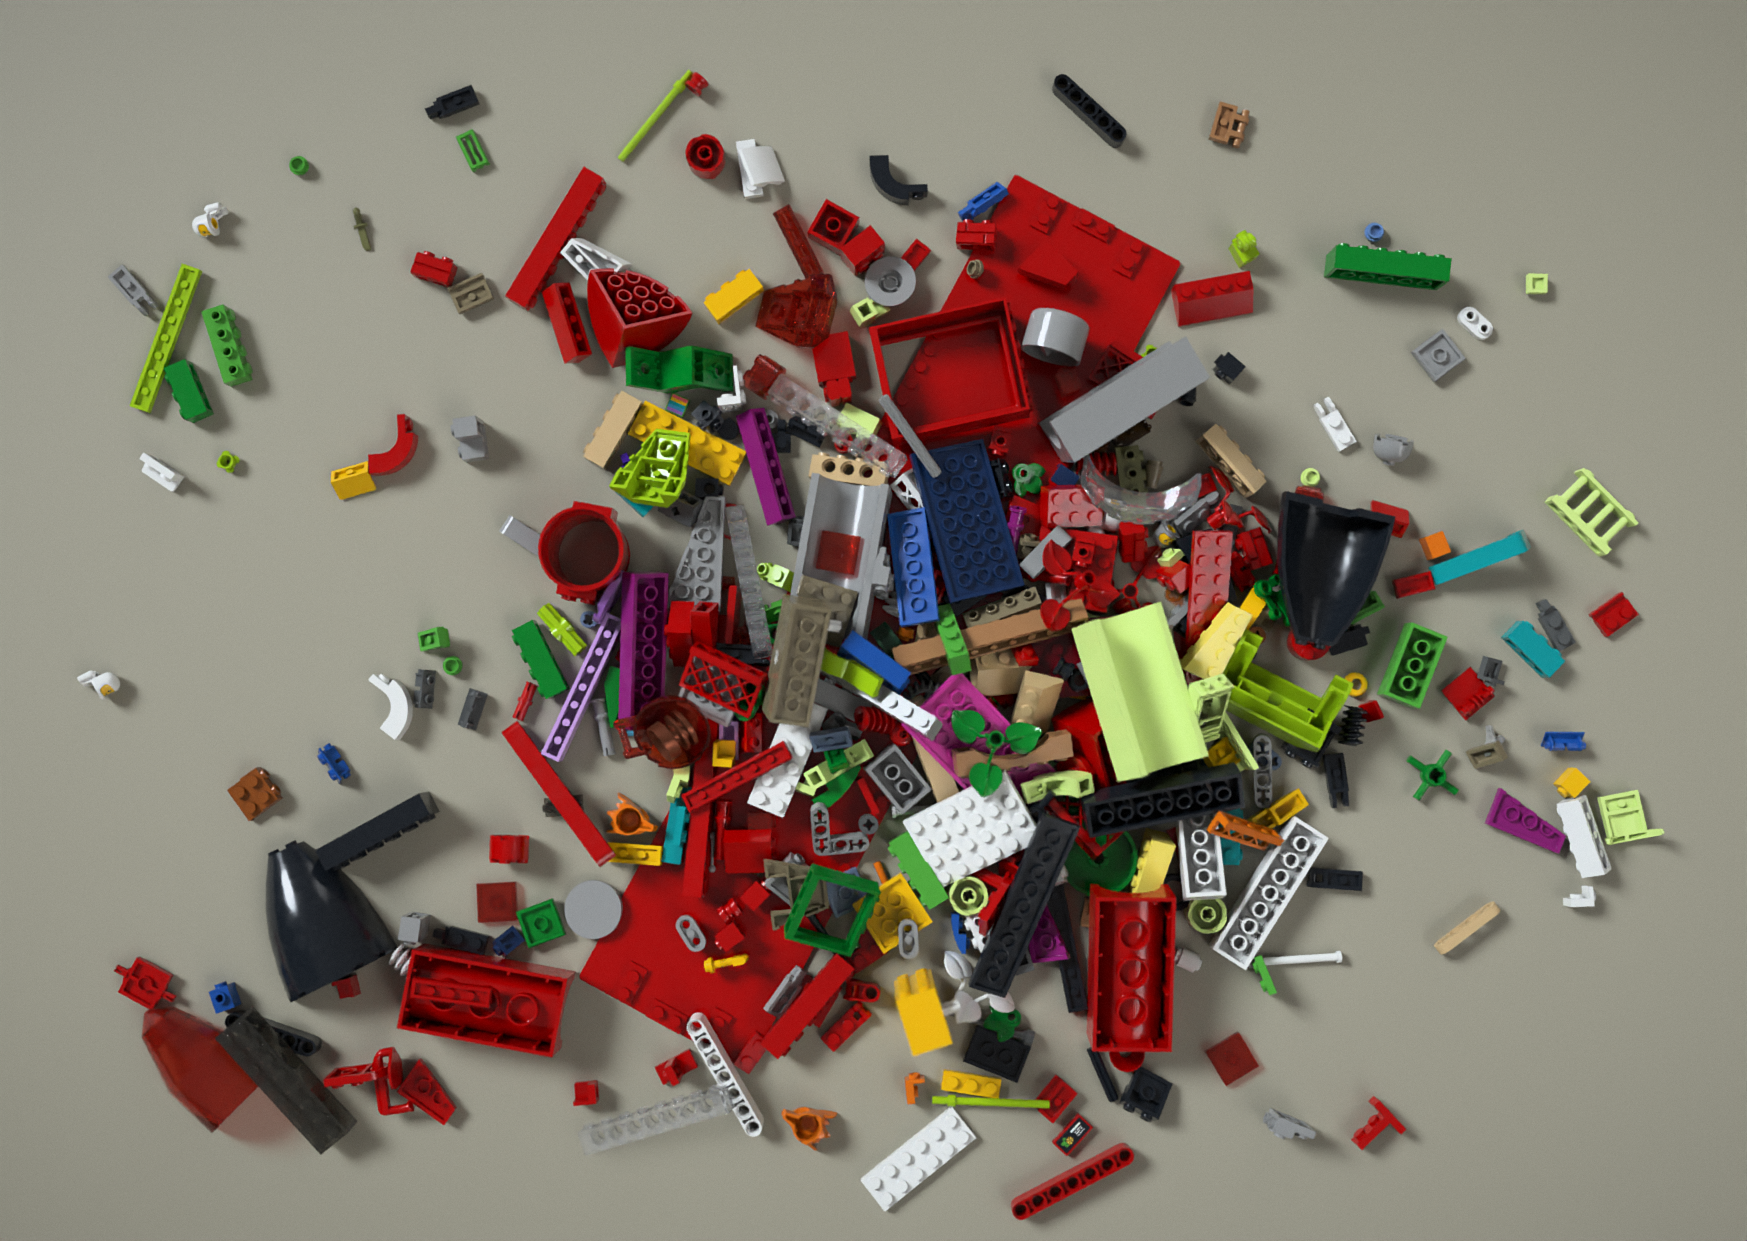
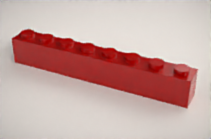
[505,167,606,311]

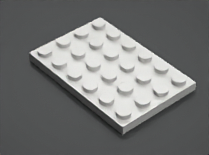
[903,770,1037,887]

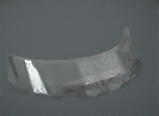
[1080,454,1201,525]

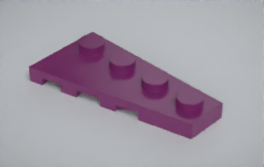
[1484,788,1566,854]

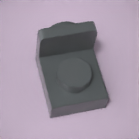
[787,516,804,546]

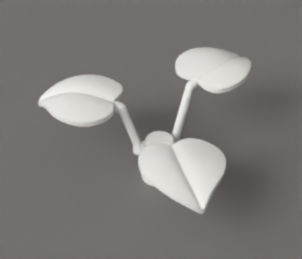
[944,951,1015,1023]

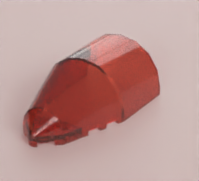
[141,1007,272,1134]

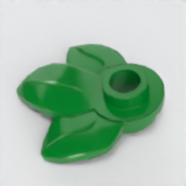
[1012,463,1046,498]
[983,1005,1021,1042]

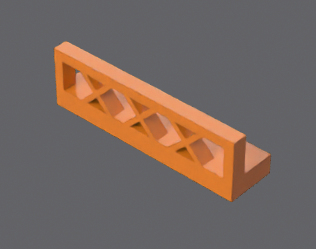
[1206,811,1284,851]

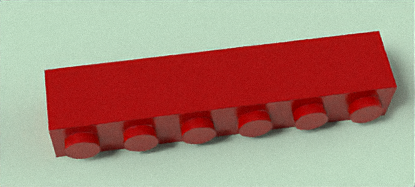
[760,953,855,1059]

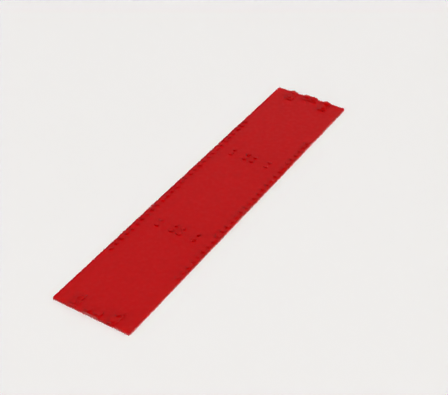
[579,175,1180,1063]

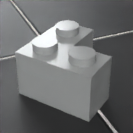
[450,416,489,463]

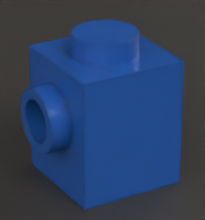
[209,981,242,1014]

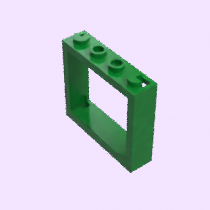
[784,863,881,957]

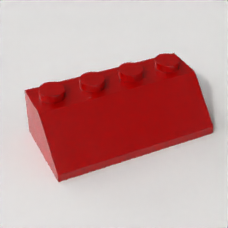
[1171,271,1254,327]

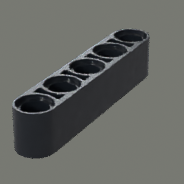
[1052,74,1127,148]
[225,1010,322,1057]

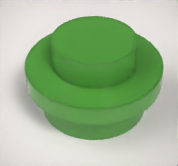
[289,156,309,176]
[443,656,463,675]

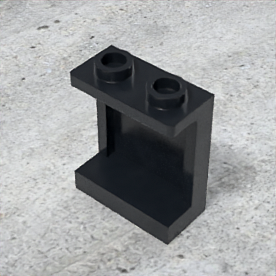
[1281,708,1342,769]

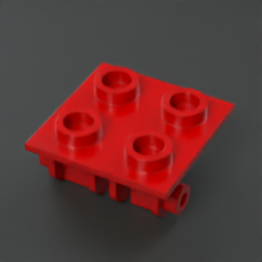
[1441,667,1495,721]

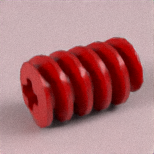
[1076,452,1117,477]
[854,706,897,734]

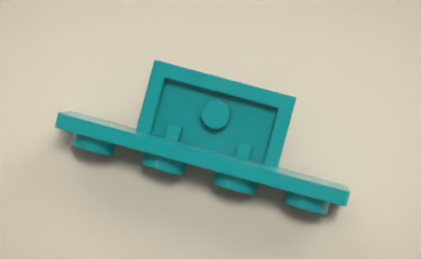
[662,786,692,865]

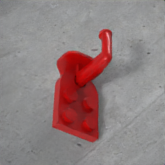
[970,860,1018,937]
[323,1047,414,1116]

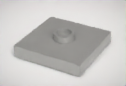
[1411,329,1466,382]

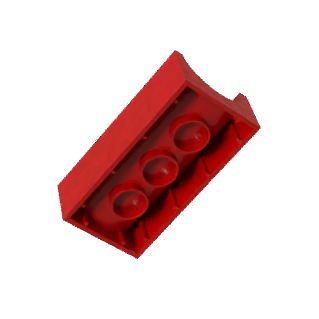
[1087,884,1176,1052]
[396,943,576,1057]

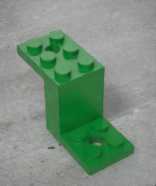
[625,345,733,394]

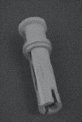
[590,697,616,756]

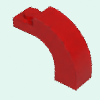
[368,414,418,476]

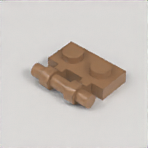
[1208,101,1250,148]

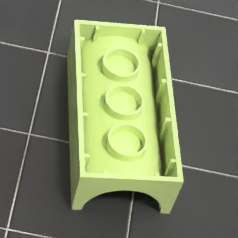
[1071,602,1209,782]

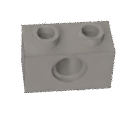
[398,912,431,945]

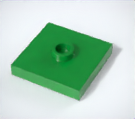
[516,898,566,948]

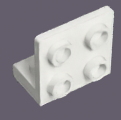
[717,365,747,413]

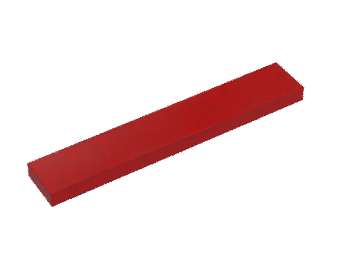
[681,741,794,813]

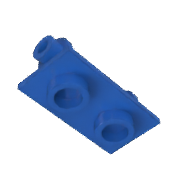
[1541,732,1586,751]
[317,743,351,784]

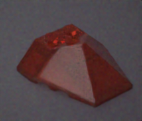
[755,274,838,348]

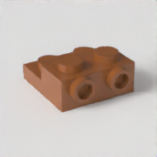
[227,767,283,821]

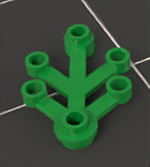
[1254,574,1291,627]

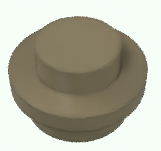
[967,260,984,279]

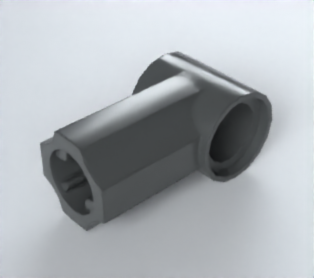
[822,712,863,741]

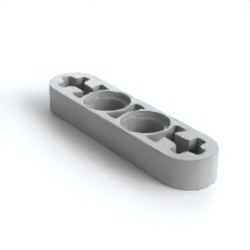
[1253,733,1272,808]

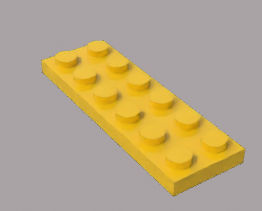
[628,400,747,486]

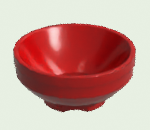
[1109,1052,1145,1072]

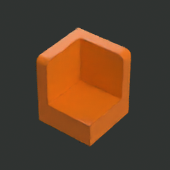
[1419,531,1451,560]

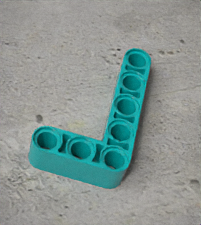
[1428,529,1531,585]

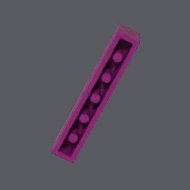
[736,408,796,526]

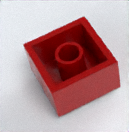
[807,199,860,256]
[840,225,885,276]

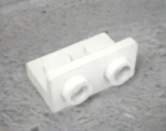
[139,452,184,492]

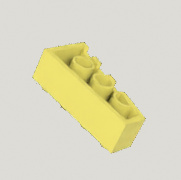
[1129,828,1176,893]

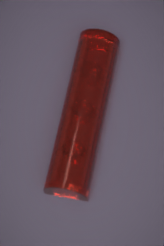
[773,204,824,281]

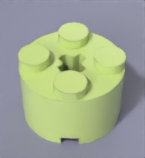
[949,875,988,916]
[1184,899,1227,934]

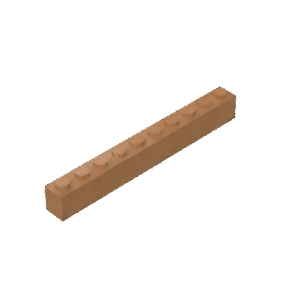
[892,599,1089,675]

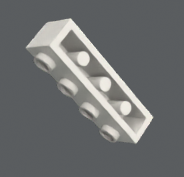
[1557,795,1612,878]

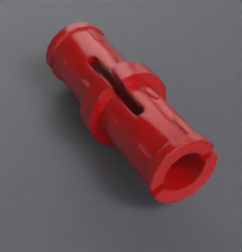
[512,681,538,721]

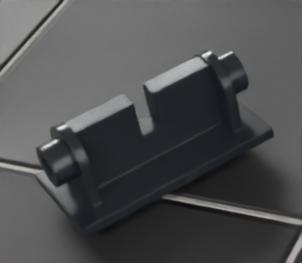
[786,414,828,448]
[990,458,1013,499]

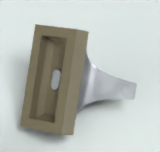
[1466,725,1508,769]

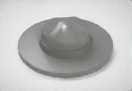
[865,256,916,307]

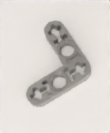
[810,802,870,856]

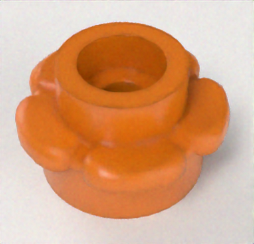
[896,626,914,641]

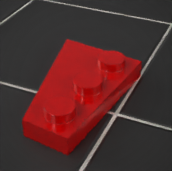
[397,1058,457,1125]

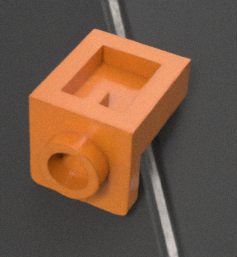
[905,1072,925,1104]

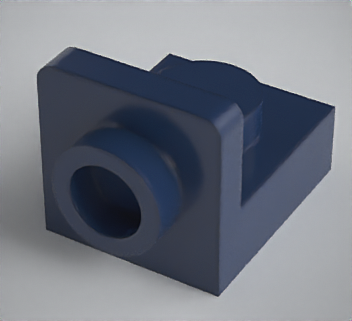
[492,925,525,958]

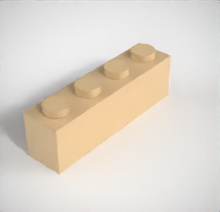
[583,391,643,470]

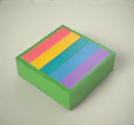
[665,392,690,418]

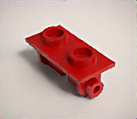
[1230,551,1255,592]

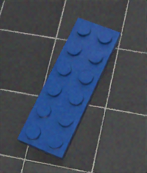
[887,507,940,627]

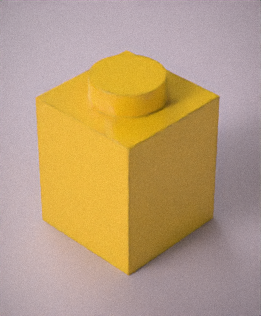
[1553,767,1591,798]

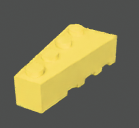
[1179,602,1252,679]

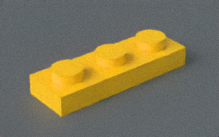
[607,842,663,866]
[941,1069,1002,1098]

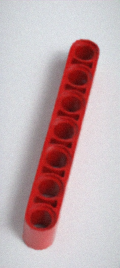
[1011,1143,1134,1220]

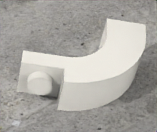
[369,673,413,740]

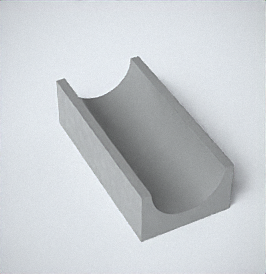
[1039,336,1210,463]
[790,473,892,640]

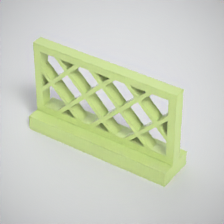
[1201,699,1259,772]

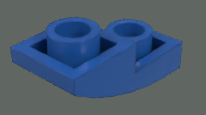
[951,912,970,954]

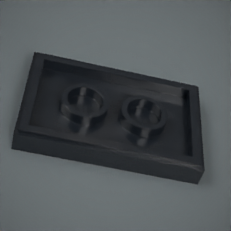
[963,1025,1031,1083]

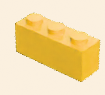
[703,269,764,325]

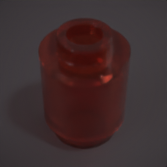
[1295,485,1324,499]

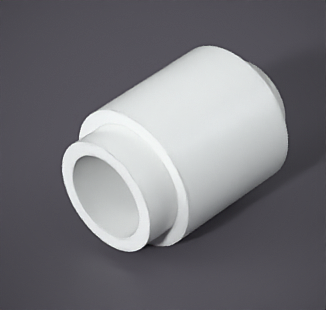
[1174,947,1202,973]

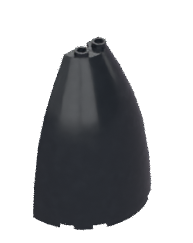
[1277,491,1396,650]
[266,840,398,1003]

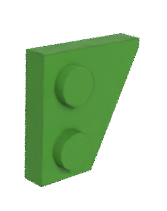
[1252,955,1277,995]

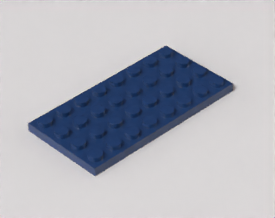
[909,439,1024,604]

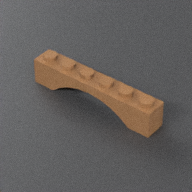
[951,729,1073,778]

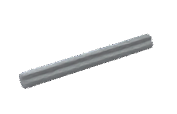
[879,394,941,478]

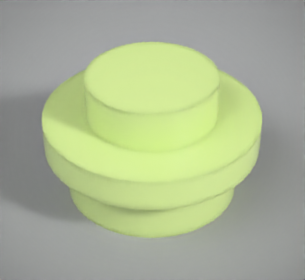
[1300,468,1320,487]

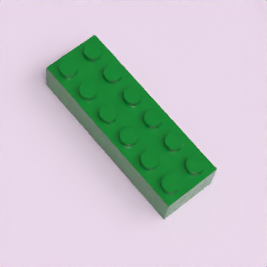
[1324,243,1452,291]

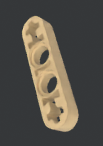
[1434,901,1501,955]

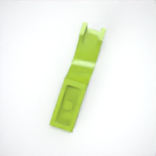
[820,648,884,698]

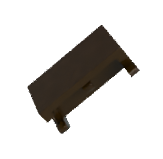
[1111,418,1152,448]

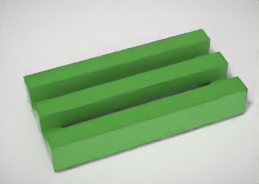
[456,129,490,172]

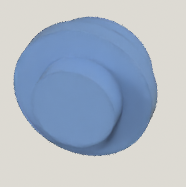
[1364,223,1384,242]

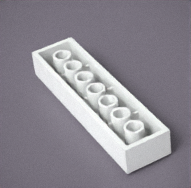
[1208,816,1329,970]

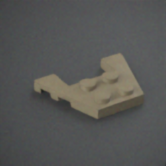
[764,859,829,930]

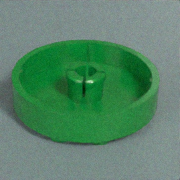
[1064,820,1138,896]

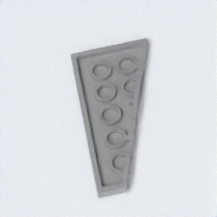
[667,496,726,612]

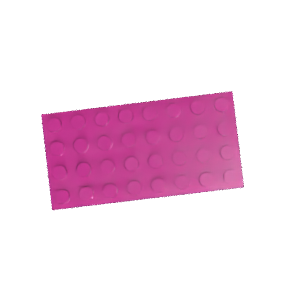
[901,673,1056,801]

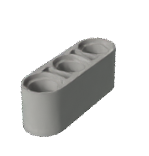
[499,515,540,557]
[1020,525,1073,579]

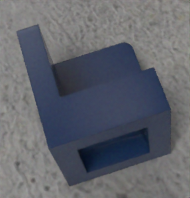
[1051,464,1080,485]

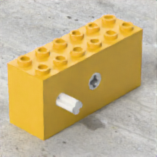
[894,968,962,1056]

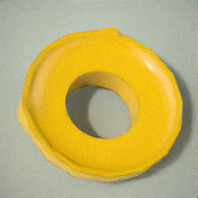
[1344,672,1368,697]

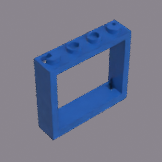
[837,630,911,695]

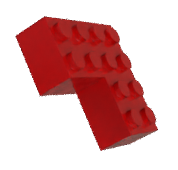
[1039,526,1119,614]

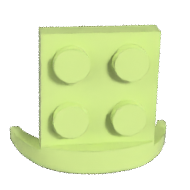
[1597,790,1664,845]

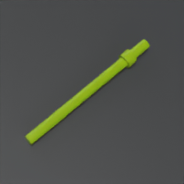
[617,70,693,162]
[932,1095,1049,1108]

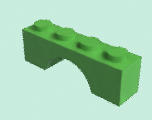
[934,603,972,676]

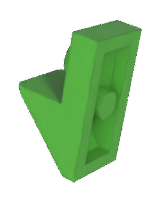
[418,626,450,652]

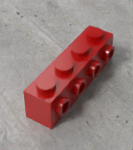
[542,282,592,364]

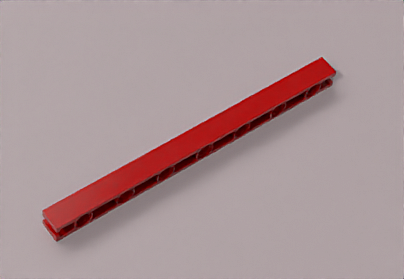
[682,615,727,898]

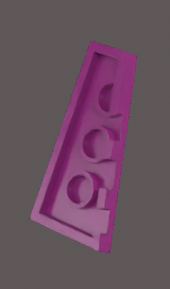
[1029,904,1071,963]

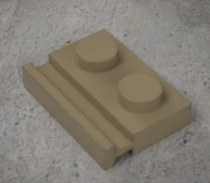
[447,273,494,315]

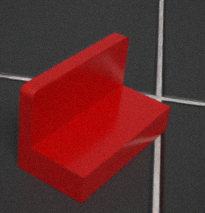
[1370,500,1409,538]

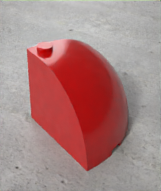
[587,268,693,368]
[1051,697,1127,790]

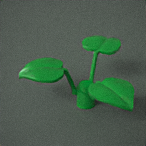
[951,710,1042,797]

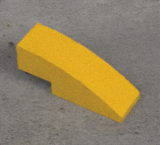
[1246,788,1309,828]

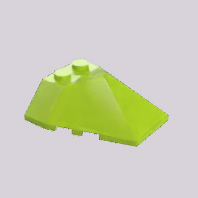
[609,429,691,508]

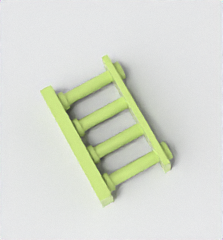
[1545,468,1638,557]

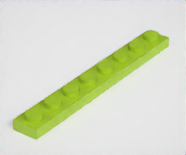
[129,264,203,413]

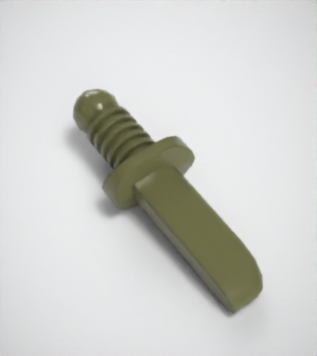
[353,208,371,251]

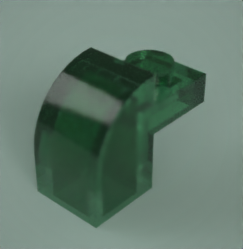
[870,622,903,661]

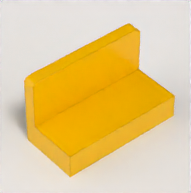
[331,461,376,500]

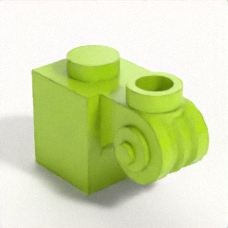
[1228,230,1260,268]
[756,562,794,593]

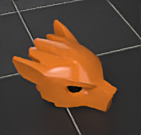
[605,792,658,835]
[781,1107,837,1151]

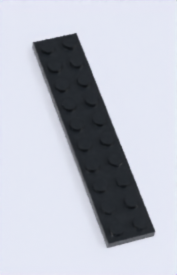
[968,812,1080,998]

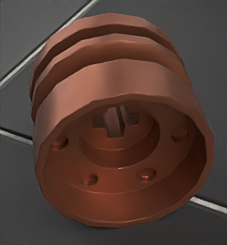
[647,709,699,762]

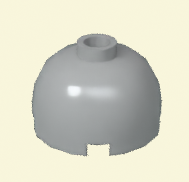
[1373,434,1414,466]

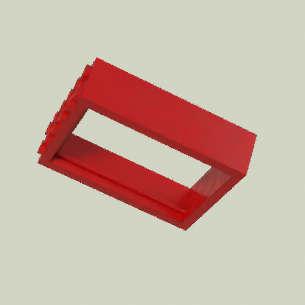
[869,297,1033,447]

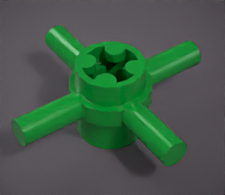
[1406,750,1459,801]

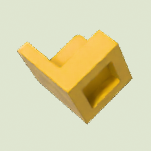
[712,739,736,768]

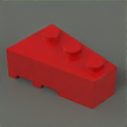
[664,601,695,667]

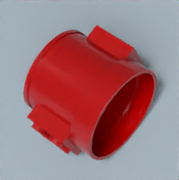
[538,501,630,605]

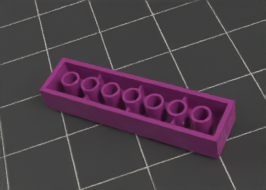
[618,571,668,730]

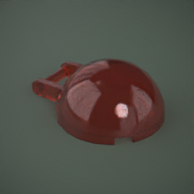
[613,695,711,769]

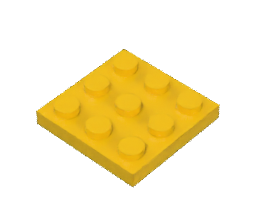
[852,872,933,954]

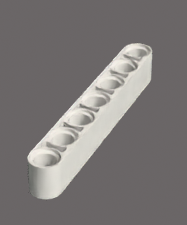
[687,1012,764,1137]

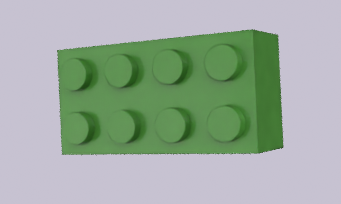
[1377,622,1448,709]

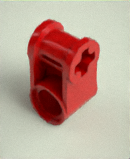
[843,978,881,1003]

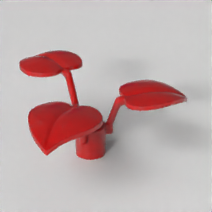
[1207,466,1272,533]
[1040,539,1120,631]
[1111,546,1162,609]

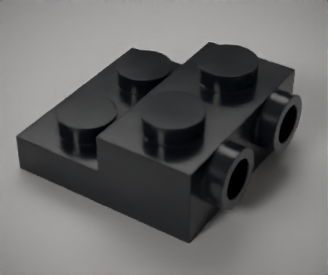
[1119,1066,1173,1122]

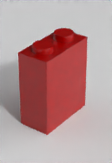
[810,331,856,388]
[723,829,777,873]

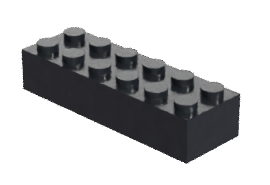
[315,791,440,872]

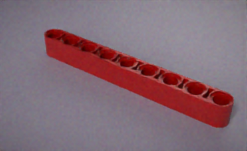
[501,721,616,867]

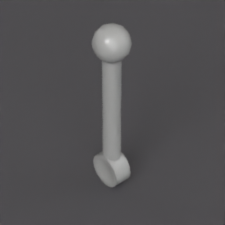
[708,832,716,873]

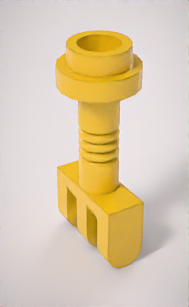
[704,954,749,973]

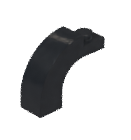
[870,155,928,205]

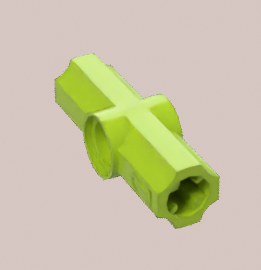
[537,603,588,656]

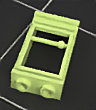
[1188,674,1234,743]

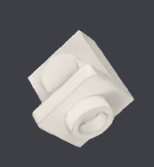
[1563,885,1596,907]

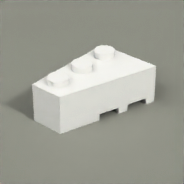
[560,238,632,280]

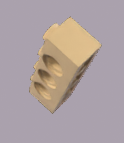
[808,452,890,486]

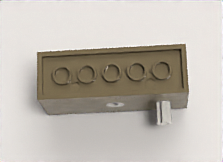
[762,594,841,728]

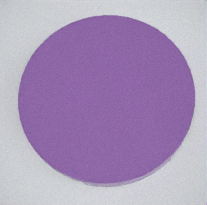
[593,570,625,624]

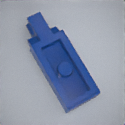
[958,182,1009,222]

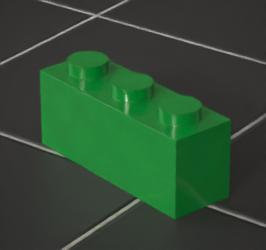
[164,359,214,423]

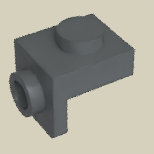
[1477,656,1505,687]

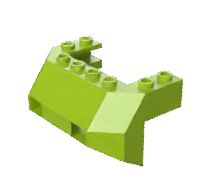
[1212,629,1354,752]

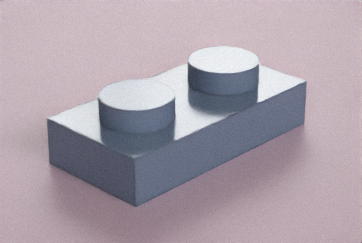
[809,726,853,753]

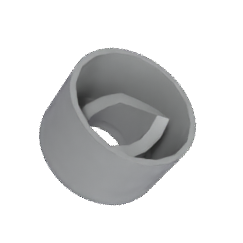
[1021,308,1090,367]

